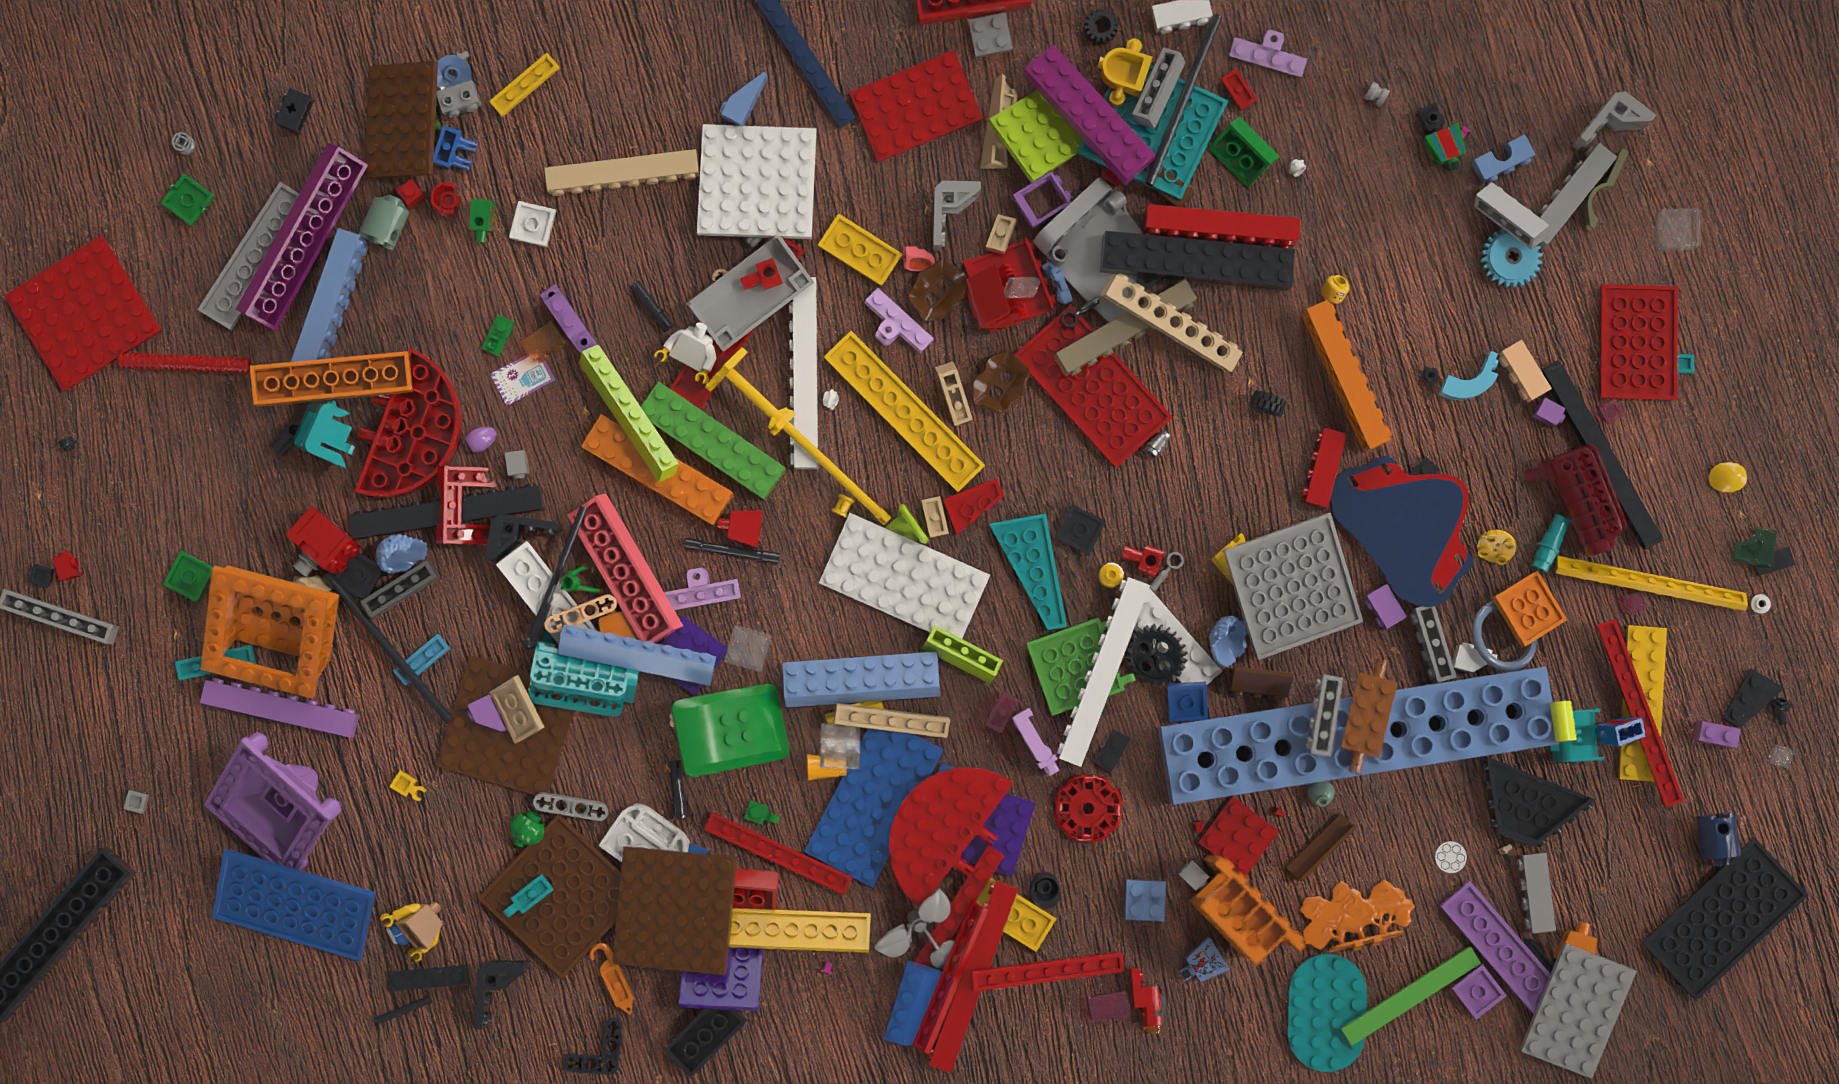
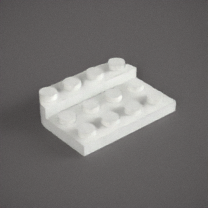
[599,803,690,862]

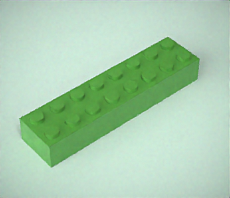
[641,381,786,501]

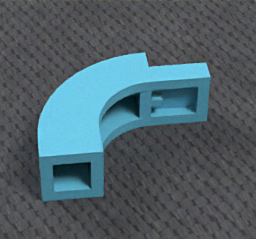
[1438,351,1499,400]

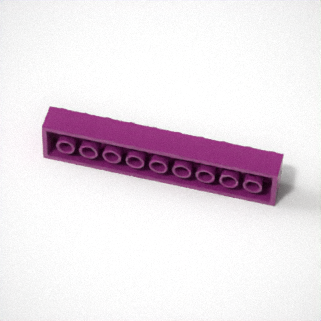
[235,143,368,331]

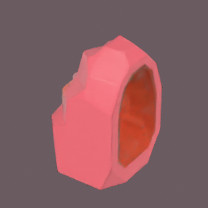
[903,247,935,271]

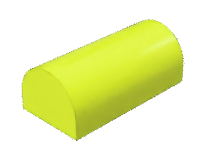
[1550,701,1576,742]

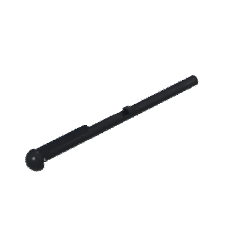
[522,506,587,650]

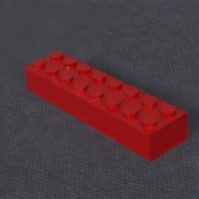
[1142,204,1301,249]

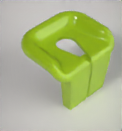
[885,504,929,545]

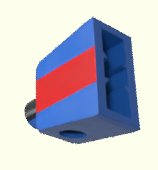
[1596,718,1646,746]

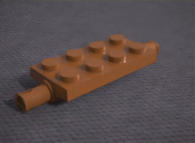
[1340,659,1398,774]

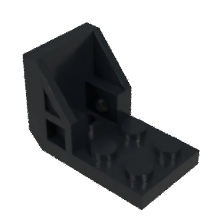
[485,514,563,562]
[475,960,530,1030]

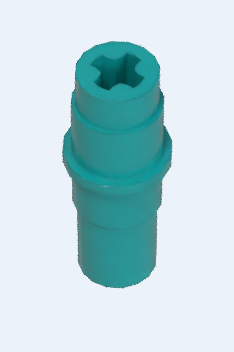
[1531,514,1570,573]

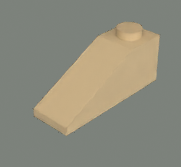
[935,361,973,426]

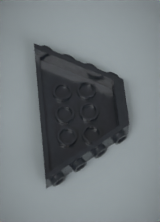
[1481,756,1596,848]

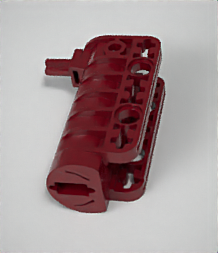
[1524,444,1627,557]

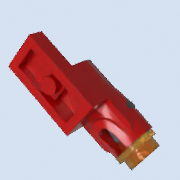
[1130,967,1166,1034]

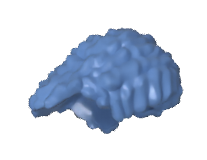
[375,534,428,574]
[1209,615,1248,667]

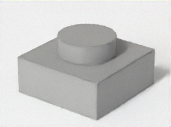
[124,790,149,814]

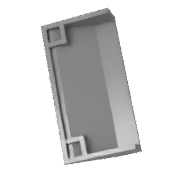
[686,235,814,351]

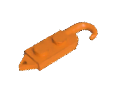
[589,943,635,1015]

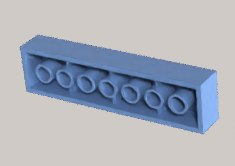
[291,228,368,362]
[783,652,940,707]

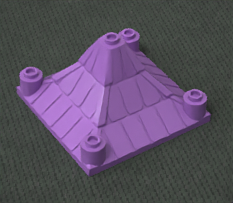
[204,732,341,870]

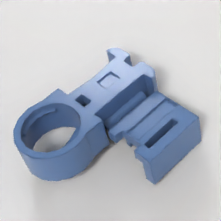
[1042,262,1073,305]

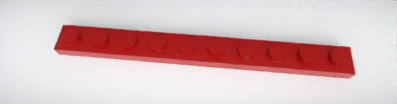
[1596,618,1684,808]

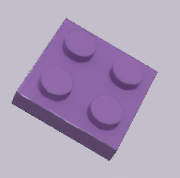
[1451,964,1507,1019]

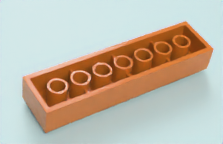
[1301,300,1392,453]
[250,351,413,407]
[581,414,734,527]

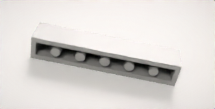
[1538,143,1617,248]
[0,589,119,645]

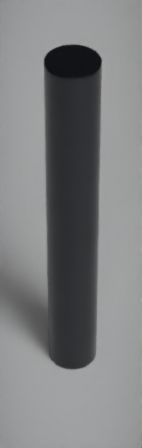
[375,995,432,1025]

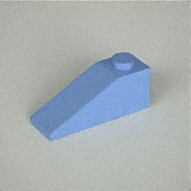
[720,72,768,126]

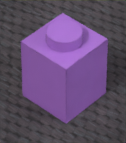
[1532,398,1566,427]

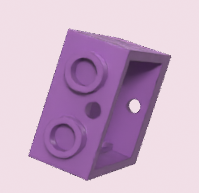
[1012,171,1073,230]

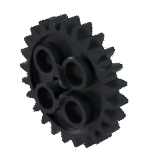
[1126,624,1188,686]

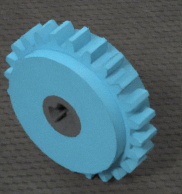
[1481,229,1543,288]

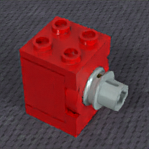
[286,506,362,577]

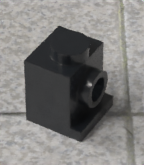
[1416,102,1445,134]

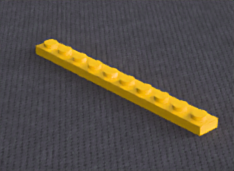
[1555,555,1748,611]

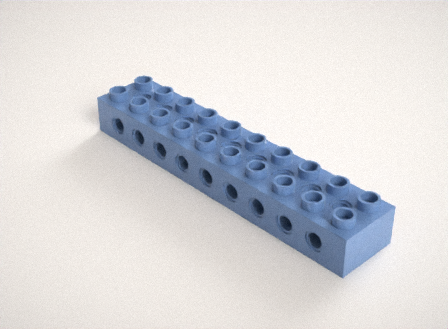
[1157,667,1560,805]

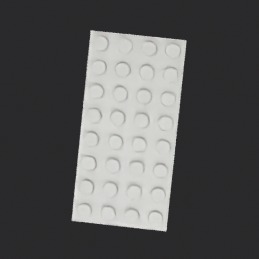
[819,513,990,639]

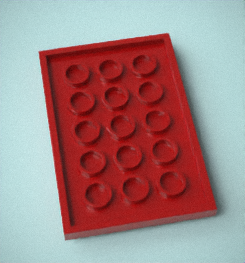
[849,50,983,163]
[1599,284,1678,401]

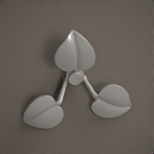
[874,889,954,969]

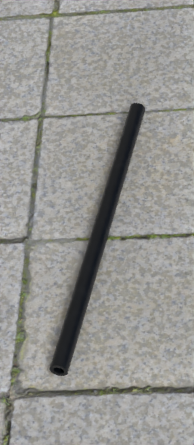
[1145,14,1222,186]
[323,572,454,724]

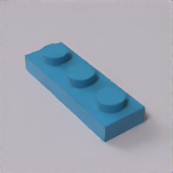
[393,634,451,686]

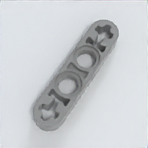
[533,792,608,821]

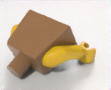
[380,902,442,962]

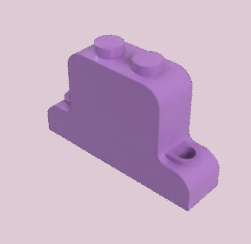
[540,284,597,354]

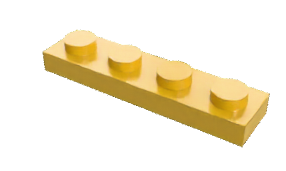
[489,53,560,117]

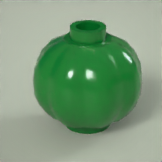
[509,810,545,848]

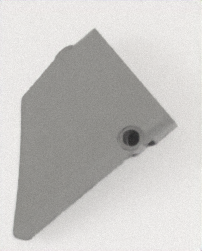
[1033,176,1142,323]

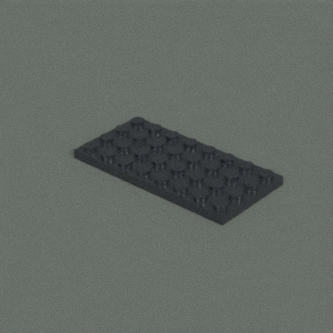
[1641,837,1809,1001]

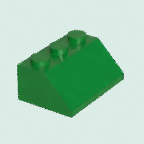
[1208,116,1280,188]

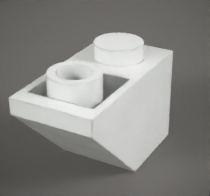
[1452,642,1497,673]

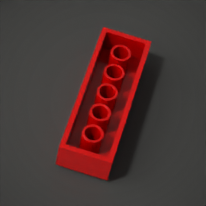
[915,0,1032,25]

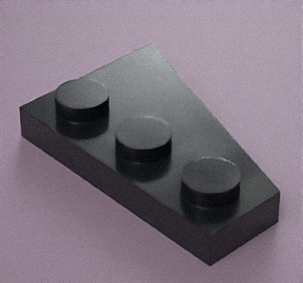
[1722,668,1785,728]

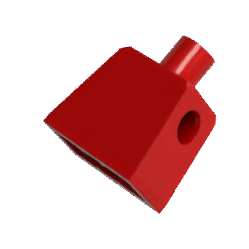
[717,510,763,548]

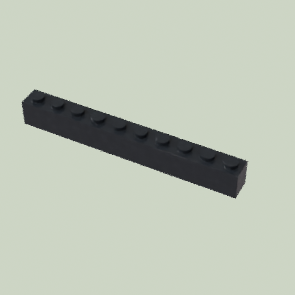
[349,483,545,540]

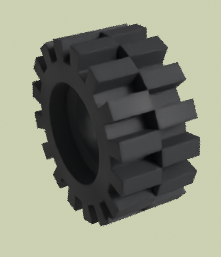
[1084,8,1118,45]
[1249,390,1287,417]

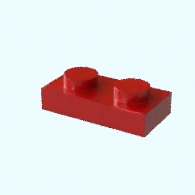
[1220,68,1257,111]

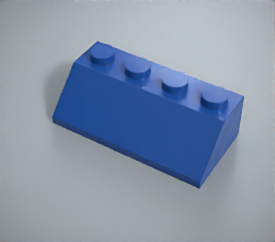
[884,960,942,1045]

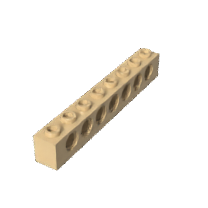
[1100,273,1243,372]

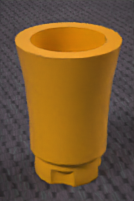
[806,754,847,781]

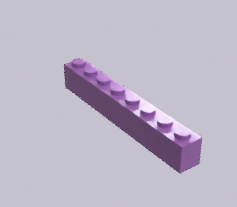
[200,678,360,738]

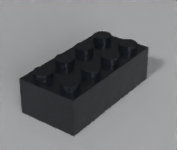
[664,1008,748,1078]

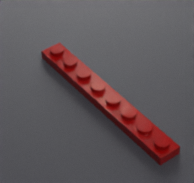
[704,812,853,895]
[914,844,1005,968]
[912,901,989,1054]
[970,951,1124,992]

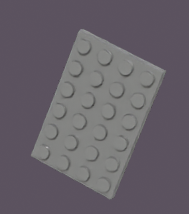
[1519,942,1637,1079]

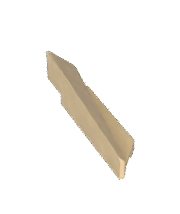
[980,74,1017,169]

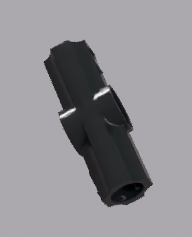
[269,406,308,457]

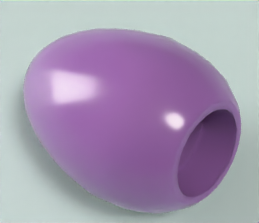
[465,427,497,453]

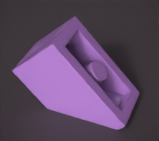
[467,695,508,732]

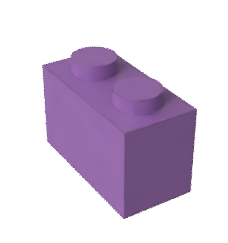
[1364,584,1407,630]
[1693,721,1741,748]

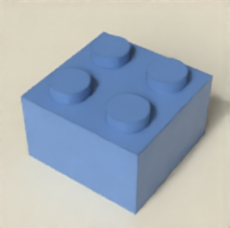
[1124,879,1166,921]

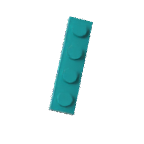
[175,645,256,681]

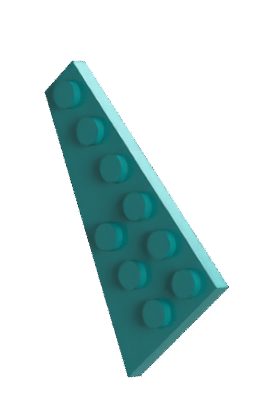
[989,514,1067,630]

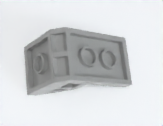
[1572,92,1656,150]
[933,181,981,252]

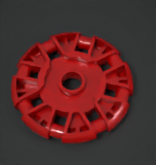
[1053,774,1123,843]

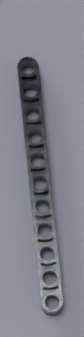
[1540,360,1663,550]

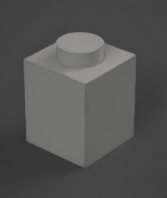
[505,450,530,480]
[1177,860,1209,891]

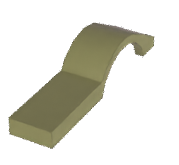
[1583,149,1629,232]

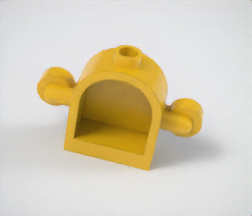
[1097,38,1152,107]

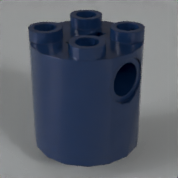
[1696,813,1741,866]

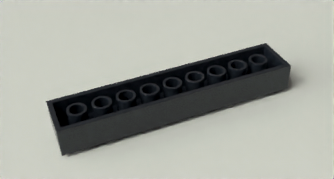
[1100,231,1295,291]
[0,847,137,1023]

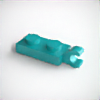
[503,874,554,918]

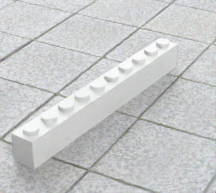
[789,277,818,469]
[1057,577,1150,767]

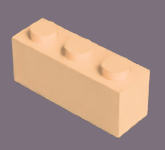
[1499,340,1552,402]

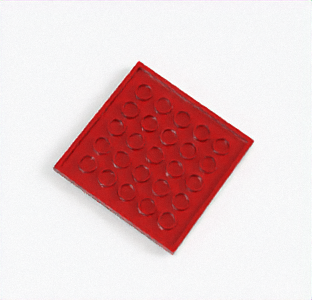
[4,235,162,392]

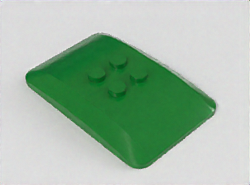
[671,684,790,777]

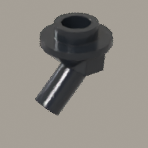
[1771,698,1791,726]

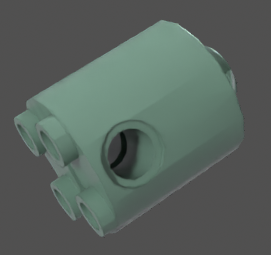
[358,195,409,251]

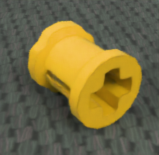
[831,494,855,518]

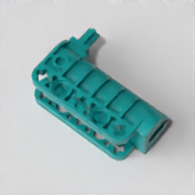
[528,631,639,717]

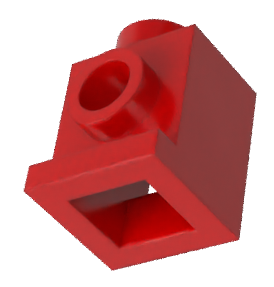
[52,551,83,581]

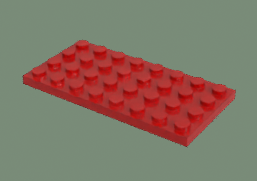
[1014,305,1173,468]

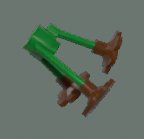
[560,553,614,605]

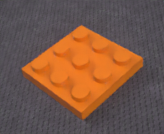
[1492,570,1567,648]

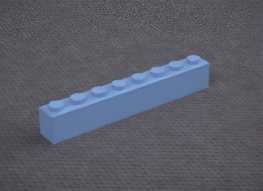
[558,625,716,686]

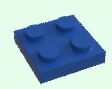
[1167,681,1208,722]

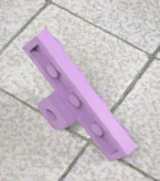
[1229,30,1307,77]
[864,288,934,353]
[664,568,741,610]

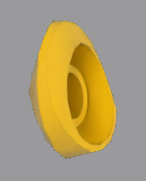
[1709,462,1747,492]

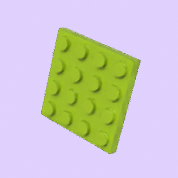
[988,90,1083,183]

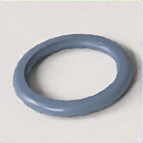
[1472,601,1537,671]

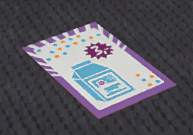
[490,349,555,405]

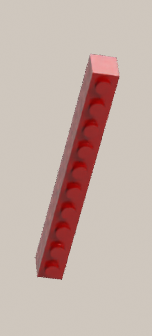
[927,880,1019,1073]

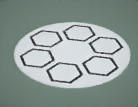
[1435,842,1467,873]

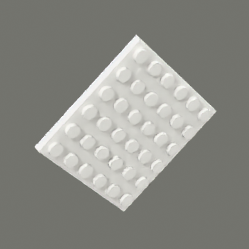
[697,124,817,239]

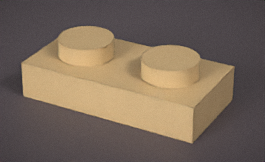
[986,214,1016,255]
[921,496,949,538]

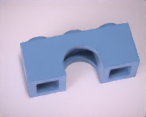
[1471,135,1536,184]

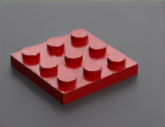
[1198,796,1279,877]

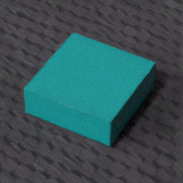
[1678,354,1694,374]

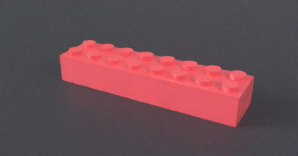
[567,494,683,644]

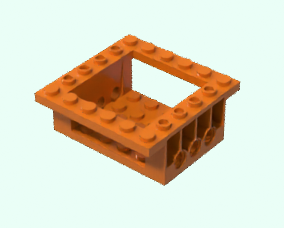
[201,565,339,699]
[1189,854,1306,965]

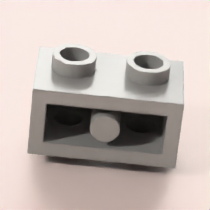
[437,80,482,118]

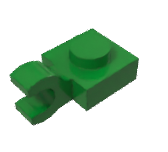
[744,800,780,825]

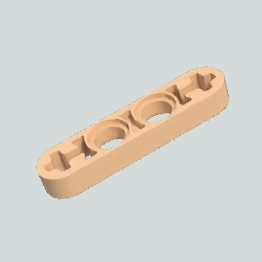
[545,594,617,633]

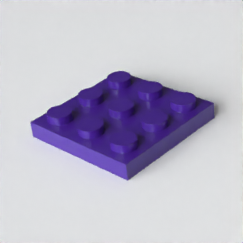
[661,615,729,696]

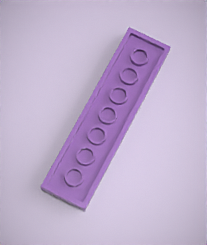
[1440,881,1550,1015]

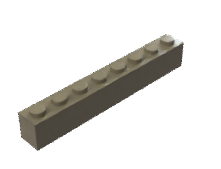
[1054,279,1197,376]

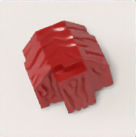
[431,183,460,217]

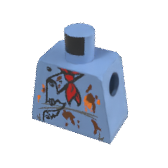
[1180,937,1230,982]

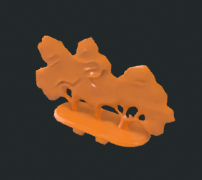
[1300,880,1415,952]

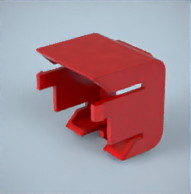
[966,264,1030,328]

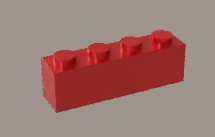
[1301,428,1347,509]

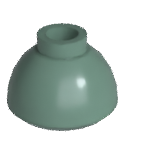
[1307,781,1335,807]

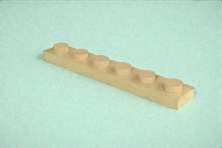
[833,703,950,738]

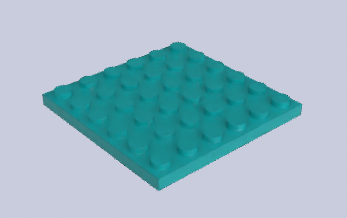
[1077,64,1228,201]

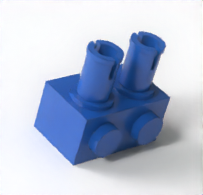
[433,125,478,172]

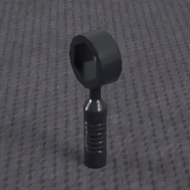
[1059,297,1100,329]

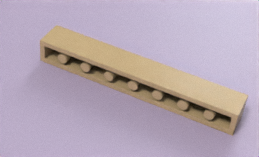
[545,149,700,196]

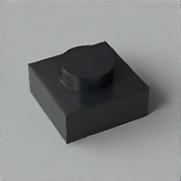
[28,564,54,588]

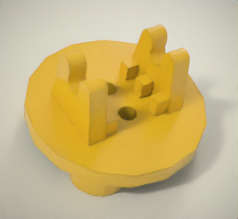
[1477,530,1516,565]

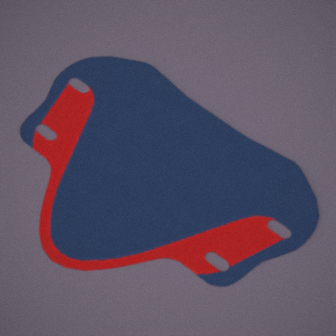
[1331,456,1473,607]

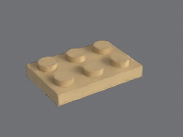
[489,675,544,744]

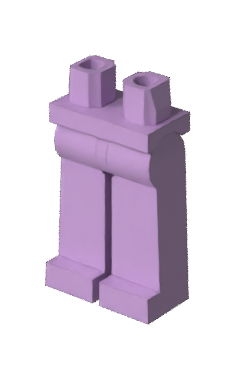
[1011,708,1059,776]

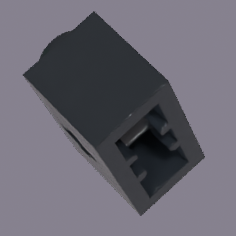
[274,88,314,135]

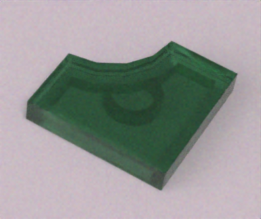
[1732,527,1777,568]

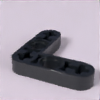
[562,1017,623,1075]

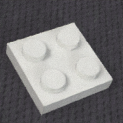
[509,201,556,247]

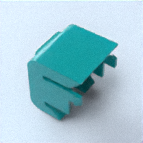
[294,400,355,468]
[1551,708,1604,762]

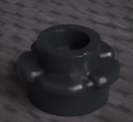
[1420,366,1439,385]
[58,436,77,452]

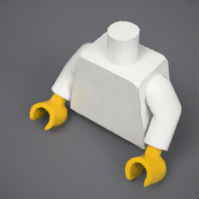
[655,323,716,384]

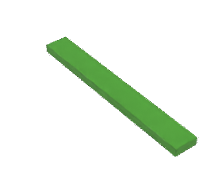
[1340,946,1481,1046]

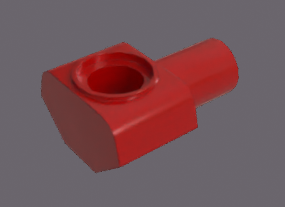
[740,258,783,290]
[1121,545,1164,578]

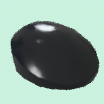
[1029,872,1061,909]

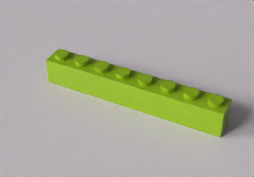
[579,345,679,482]

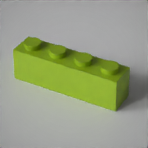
[922,625,1003,684]

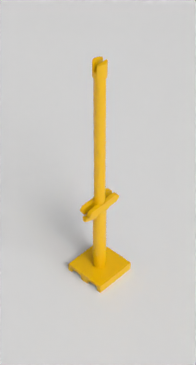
[705,347,891,525]

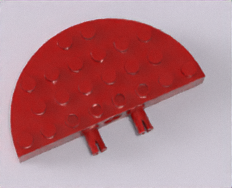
[355,348,463,498]
[889,767,1014,907]

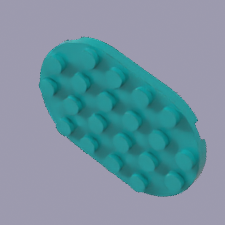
[1287,954,1367,1072]

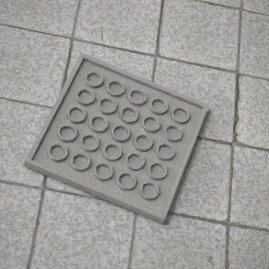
[1223,513,1363,660]

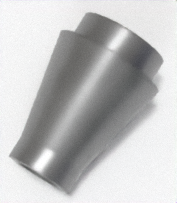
[1144,430,1171,459]

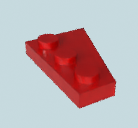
[943,478,1003,535]

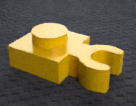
[390,770,427,801]

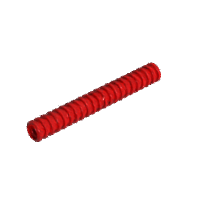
[118,352,251,374]

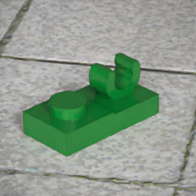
[481,315,516,357]

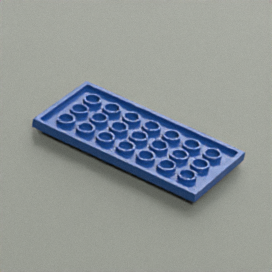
[804,728,944,887]
[212,849,376,961]

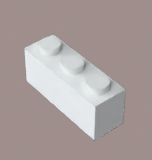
[1151,0,1213,34]

